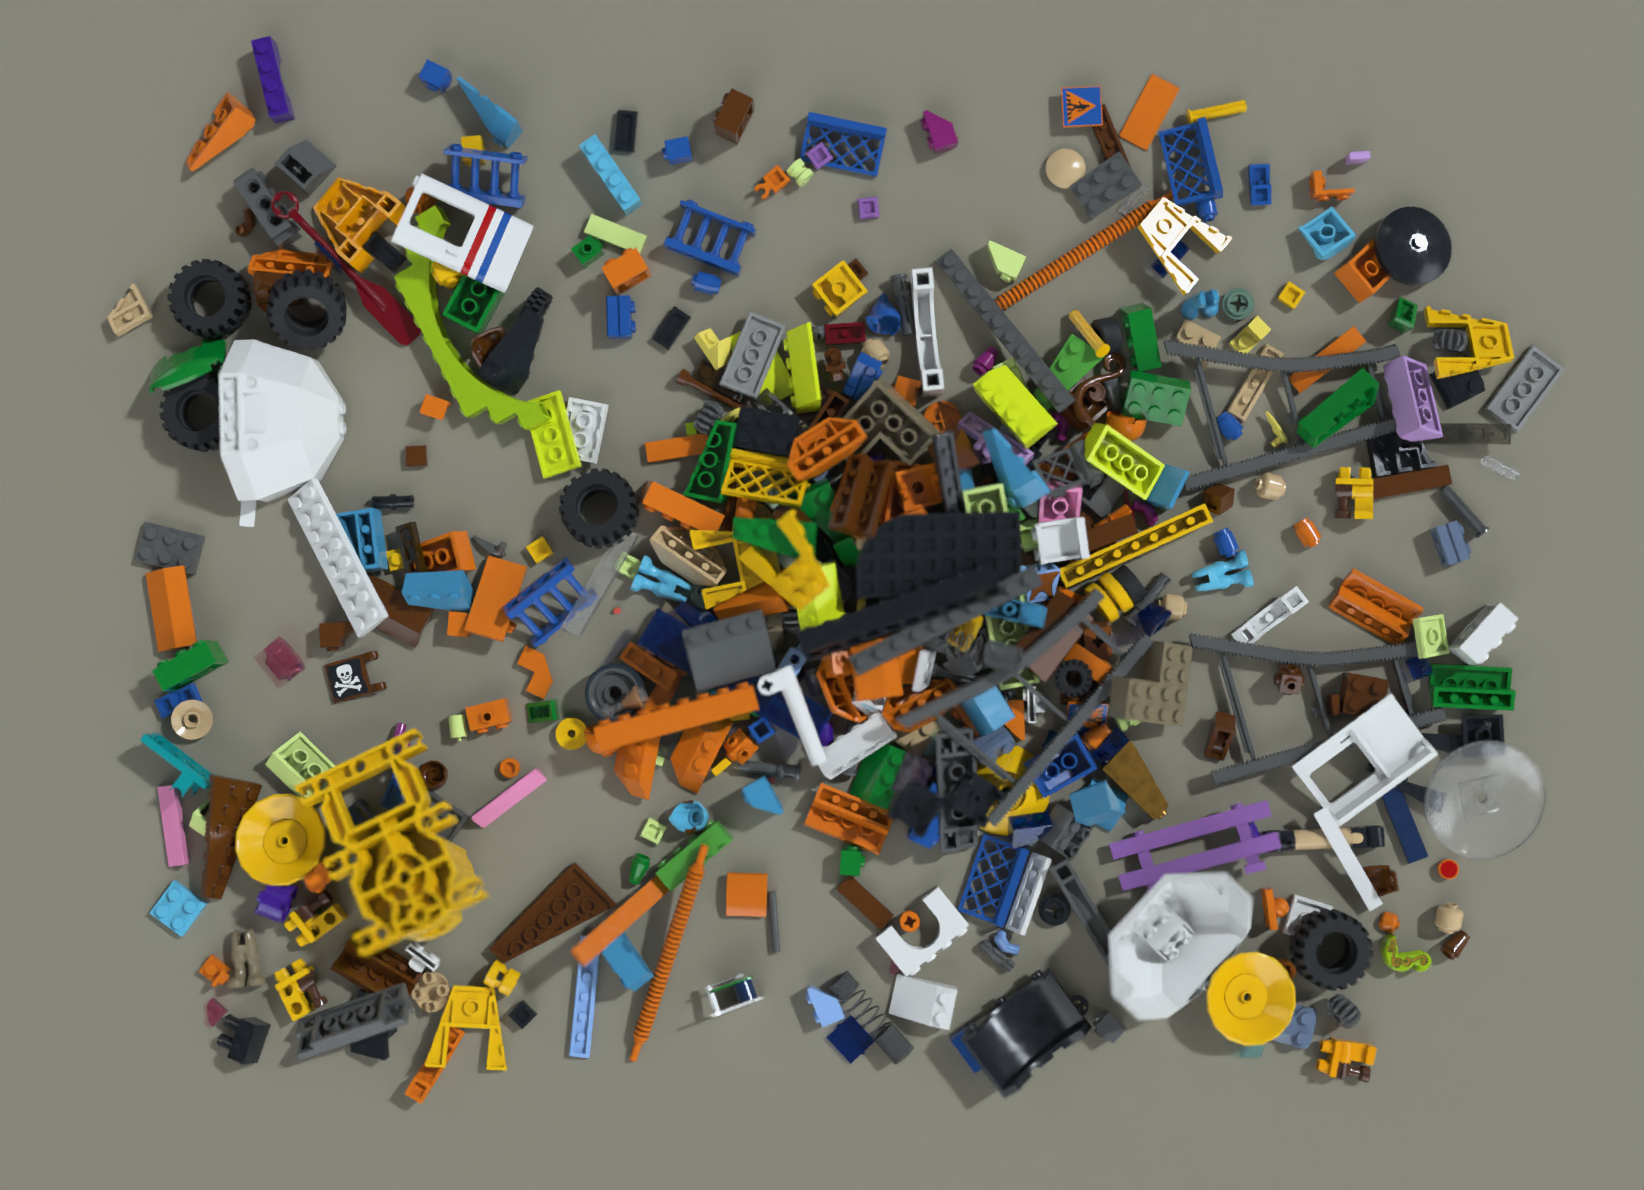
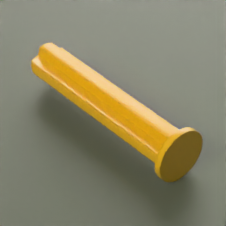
[1186,100,1247,124]
[1069,309,1110,358]

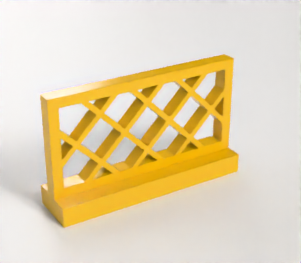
[721,448,810,508]

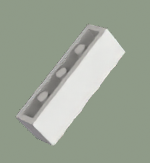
[818,712,898,780]

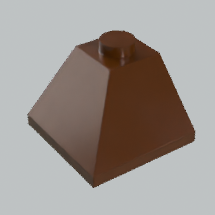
[927,428,981,475]

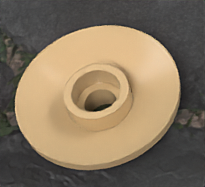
[171,700,213,740]

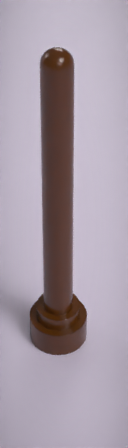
[676,369,746,409]

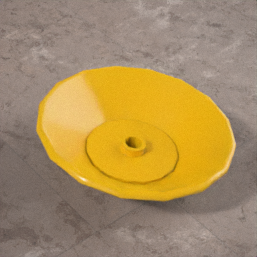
[977,746,1050,836]
[235,794,326,886]
[1206,952,1296,1046]

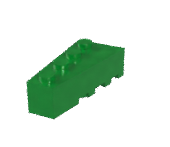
[1297,368,1379,449]
[733,517,818,560]

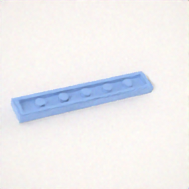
[569,934,600,1058]

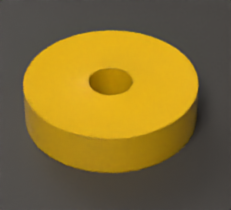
[555,718,587,750]

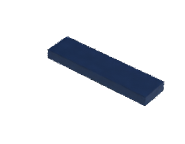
[1381,787,1429,864]

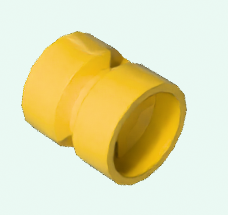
[483,960,521,996]

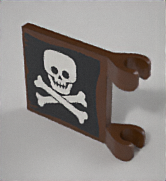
[324,651,387,703]

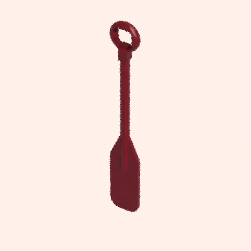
[271,191,421,346]

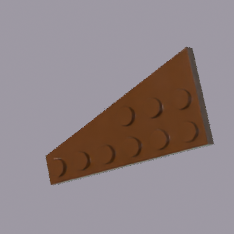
[201,774,262,899]
[489,862,618,963]

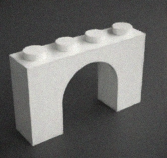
[875,886,969,977]

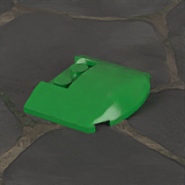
[148,339,227,393]

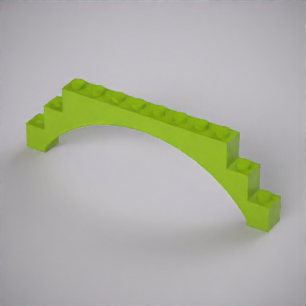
[394,205,551,430]

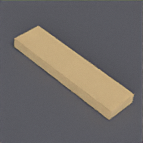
[1227,344,1284,423]

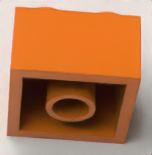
[601,248,652,296]

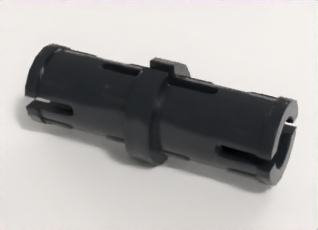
[372,494,415,510]

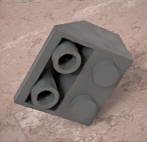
[275,139,337,195]
[1080,472,1126,520]
[1035,803,1094,861]

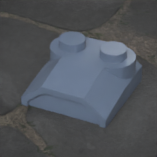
[1272,1004,1316,1049]

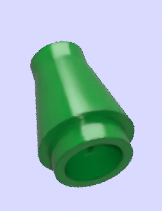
[628,853,651,885]

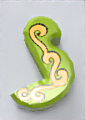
[1380,933,1432,972]

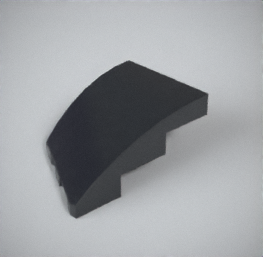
[1366,431,1437,478]
[350,989,398,1061]

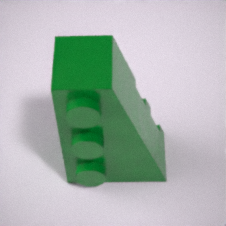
[1119,303,1162,372]
[791,477,852,543]

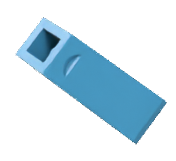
[983,600,1048,628]

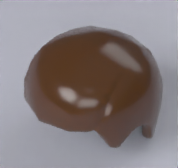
[419,760,448,791]

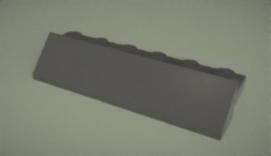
[935,727,979,853]
[295,982,414,1060]

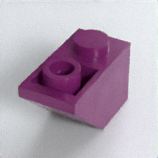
[920,110,958,154]

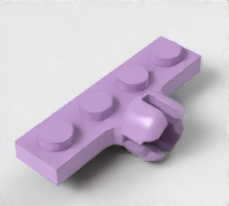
[957,411,1034,466]

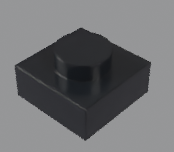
[508,1000,537,1029]

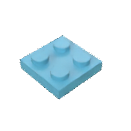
[150,880,208,937]

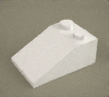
[889,973,957,1030]

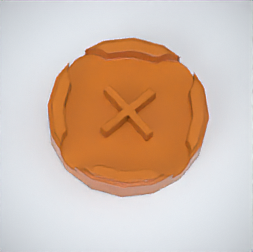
[923,401,962,432]

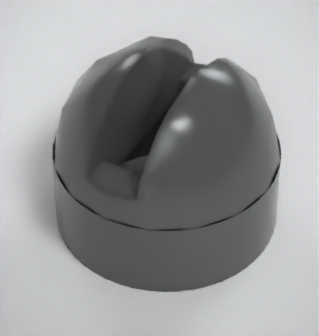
[811,326,825,340]

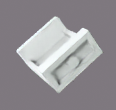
[1031,516,1090,565]

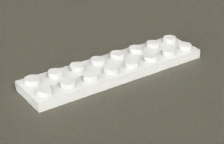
[288,478,389,637]

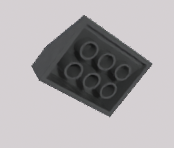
[681,610,776,692]

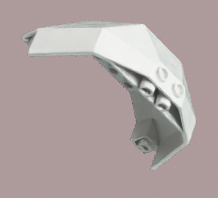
[219,339,346,502]
[1109,873,1252,1020]

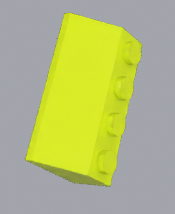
[783,322,821,414]
[973,365,1057,450]
[1085,423,1165,500]
[797,562,845,631]

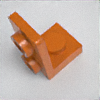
[1309,170,1355,202]

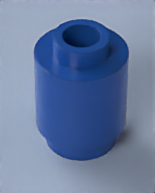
[1195,191,1218,222]
[691,271,722,295]
[1216,411,1244,441]
[1213,527,1239,558]

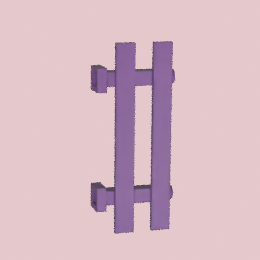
[1109,800,1282,895]

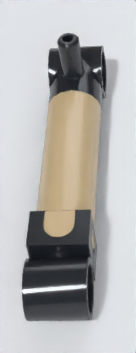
[1262,825,1385,852]

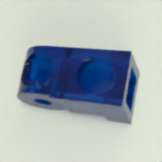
[1151,240,1190,278]
[1091,726,1130,765]

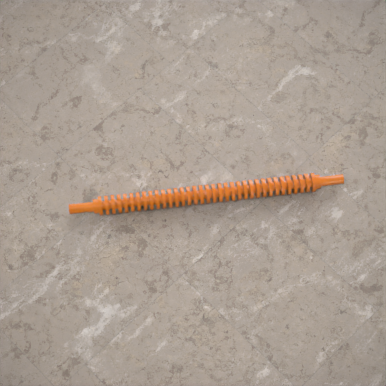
[981,191,1173,319]
[629,844,709,1061]

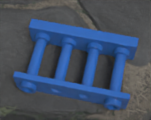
[444,144,528,208]
[664,199,756,277]
[503,557,599,648]

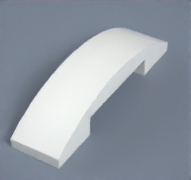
[1231,586,1309,644]

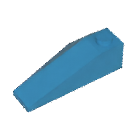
[456,76,523,149]
[982,428,1050,509]

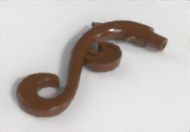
[1069,352,1126,428]

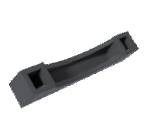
[1049,857,1111,971]

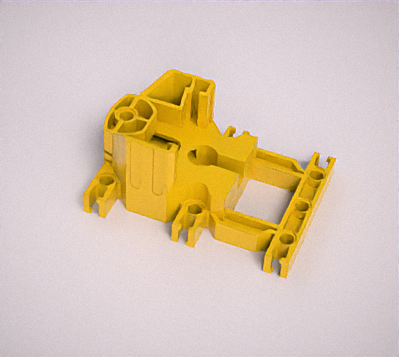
[294,728,489,956]

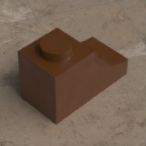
[319,622,355,651]
[1204,711,1236,761]

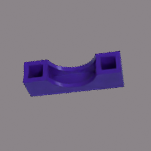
[251,36,295,124]

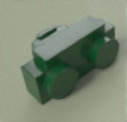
[816,529,841,564]

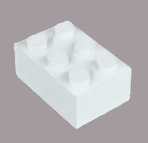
[1449,602,1518,664]

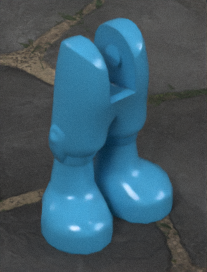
[1181,289,1219,321]

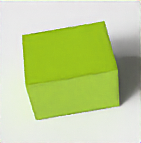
[685,422,697,436]

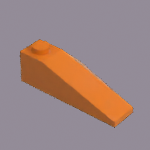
[185,92,256,172]

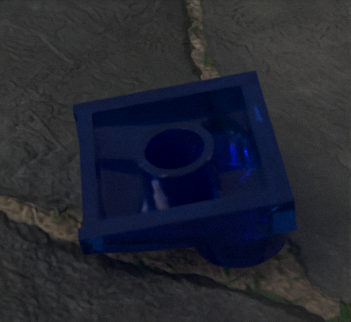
[674,602,717,627]

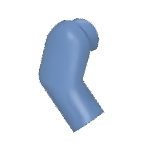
[994,930,1020,955]

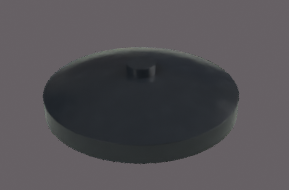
[1374,207,1452,286]

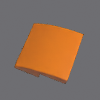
[726,872,768,917]

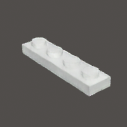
[1005,852,1052,936]

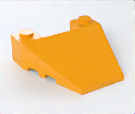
[313,177,406,274]

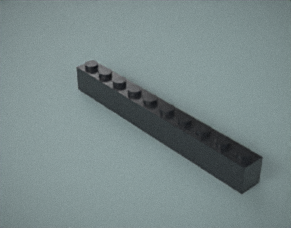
[797,564,1002,662]

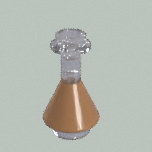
[602,686,649,719]

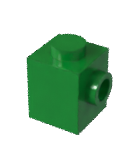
[571,235,604,268]
[839,845,865,876]

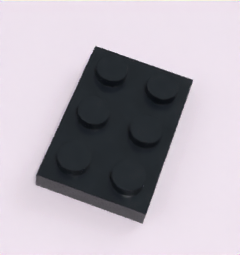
[733,406,800,456]

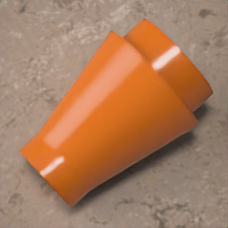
[1081,723,1112,750]

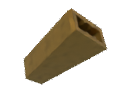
[1100,740,1169,820]

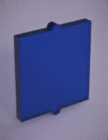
[314,241,343,275]
[827,1015,875,1064]

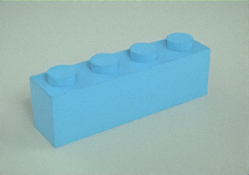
[579,134,643,216]

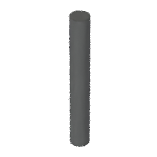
[768,891,780,953]

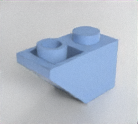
[805,985,845,1027]

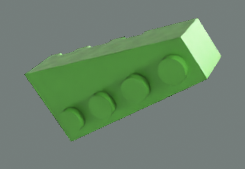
[1032,334,1106,411]
[655,819,734,892]

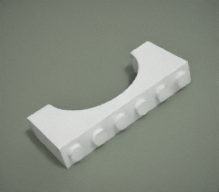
[910,268,944,397]

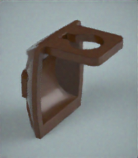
[471,326,506,367]
[1358,865,1399,898]

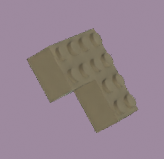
[843,377,941,465]
[1108,641,1193,727]

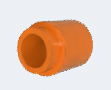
[1293,518,1322,548]

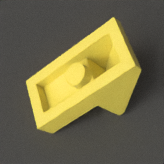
[1228,315,1271,354]
[694,328,731,370]

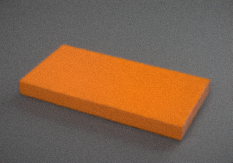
[464,556,527,642]

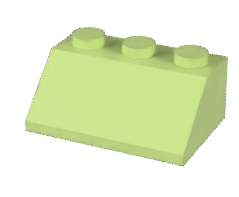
[265,732,335,799]

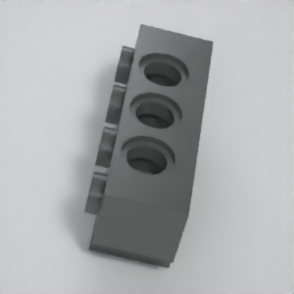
[233,167,302,250]

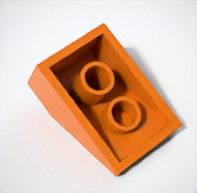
[1334,238,1391,304]
[414,531,476,573]

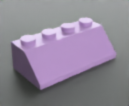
[1383,355,1443,442]

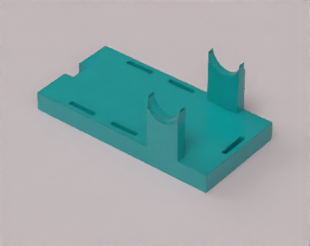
[140,733,212,799]

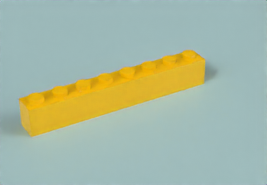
[1059,503,1213,588]

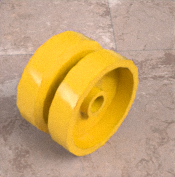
[1084,572,1134,624]

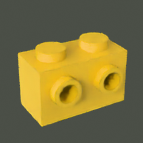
[431,262,463,290]

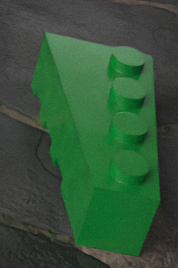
[683,420,737,503]

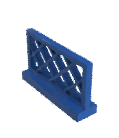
[800,112,887,177]
[1158,117,1223,206]
[958,834,1030,928]

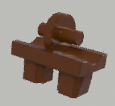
[823,347,846,381]

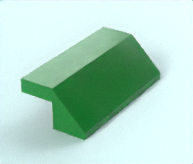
[1428,663,1516,711]

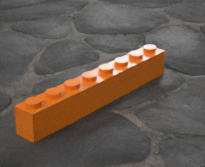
[593,682,759,752]

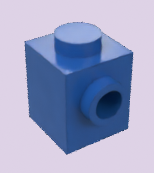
[418,59,452,93]
[662,136,693,165]
[747,714,776,744]

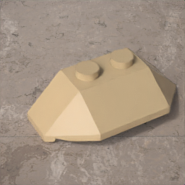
[649,526,727,586]

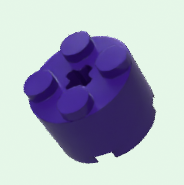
[255,884,298,923]

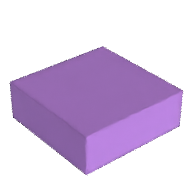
[806,142,833,170]
[857,197,879,220]

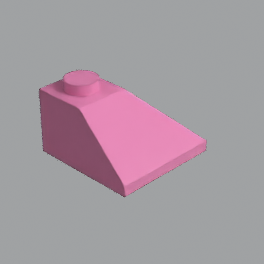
[1038,480,1082,523]

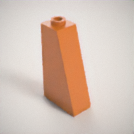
[713,568,790,620]

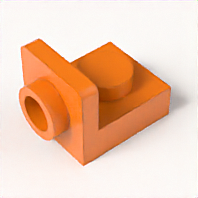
[198,954,232,988]

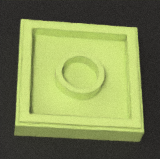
[1413,614,1450,659]

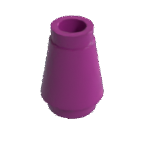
[972,346,999,376]

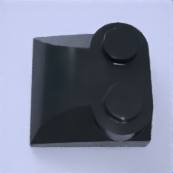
[1429,355,1485,410]
[1459,714,1505,757]

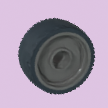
[585,663,646,721]

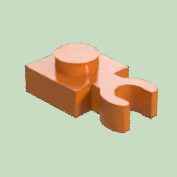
[754,165,791,200]

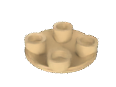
[1045,149,1086,189]
[411,972,450,1013]

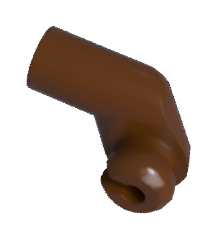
[235,208,256,237]

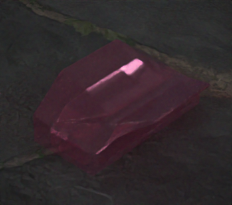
[263,637,306,681]

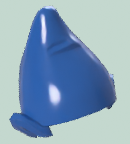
[866,293,901,336]

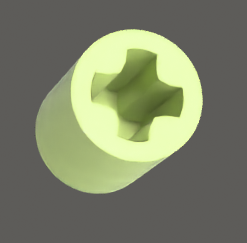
[448,714,468,741]

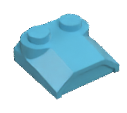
[1298,206,1356,260]

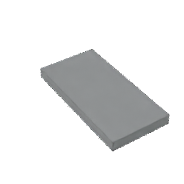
[719,311,787,400]
[1484,345,1565,433]

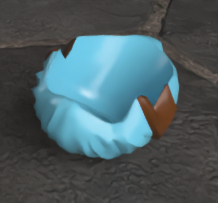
[668,800,709,834]

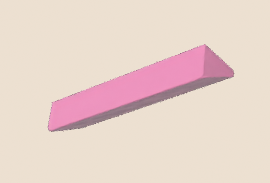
[471,768,547,828]
[157,785,189,867]

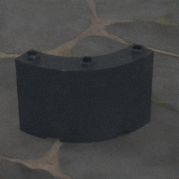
[960,968,1092,1099]

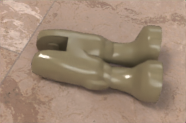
[227,929,266,989]

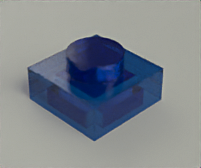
[1405,656,1433,681]

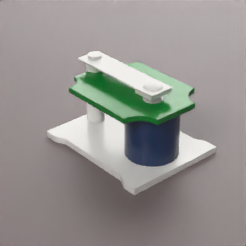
[704,974,764,1017]

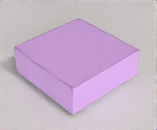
[1345,151,1370,165]

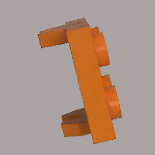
[894,463,942,512]

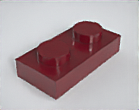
[825,322,866,346]

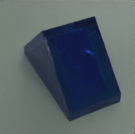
[1137,603,1172,637]

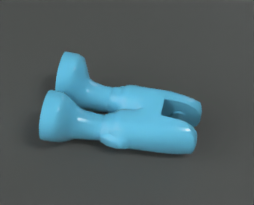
[1191,550,1254,591]
[630,555,692,603]

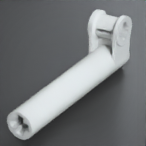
[758,665,827,766]

